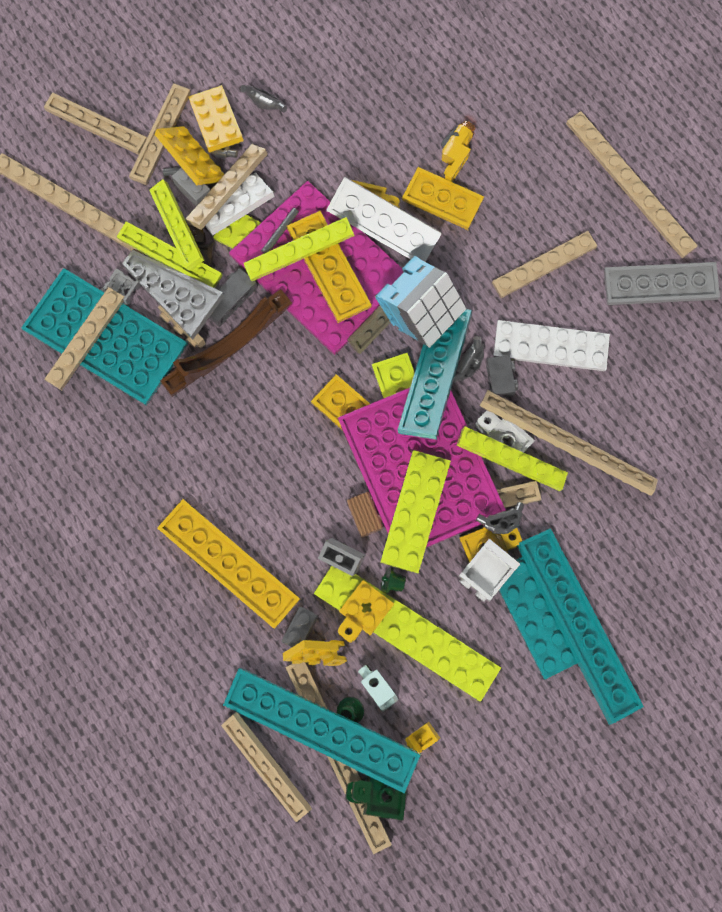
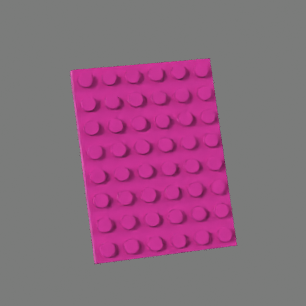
[229,181,403,355]
[338,388,506,548]

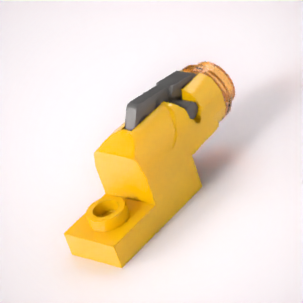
[441,121,475,182]

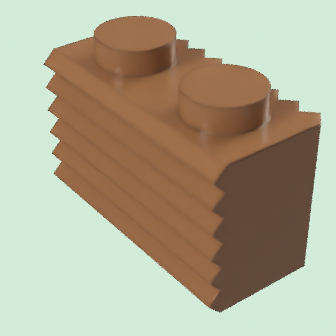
[347,492,383,538]

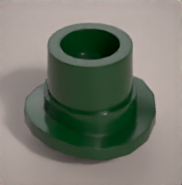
[381,566,406,593]
[337,696,364,723]

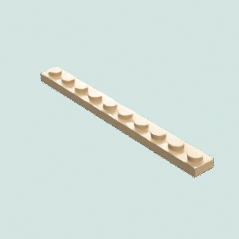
[566,111,698,258]
[0,153,146,255]
[480,390,658,496]
[286,662,392,854]

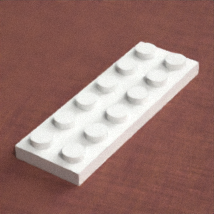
[326,177,441,262]
[493,320,610,371]

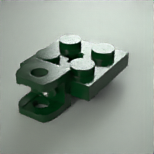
[345,775,406,821]

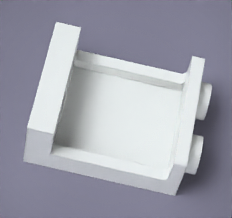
[459,539,520,602]

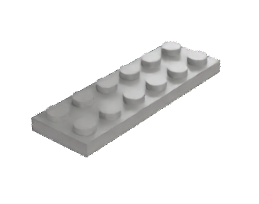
[604,262,720,305]

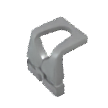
[101,269,141,306]

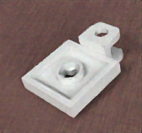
[475,411,535,469]

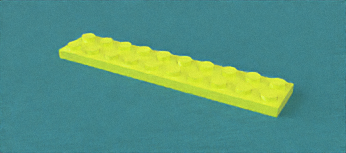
[314,566,501,702]

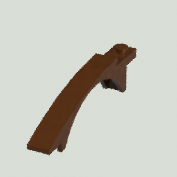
[160,289,292,397]

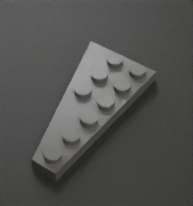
[122,250,224,340]

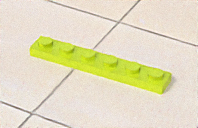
[149,179,204,271]
[244,217,355,281]
[117,221,222,288]
[456,427,568,491]

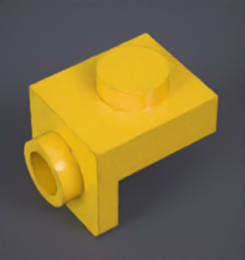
[405,722,440,753]

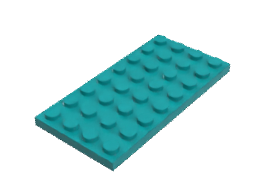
[21,268,188,406]

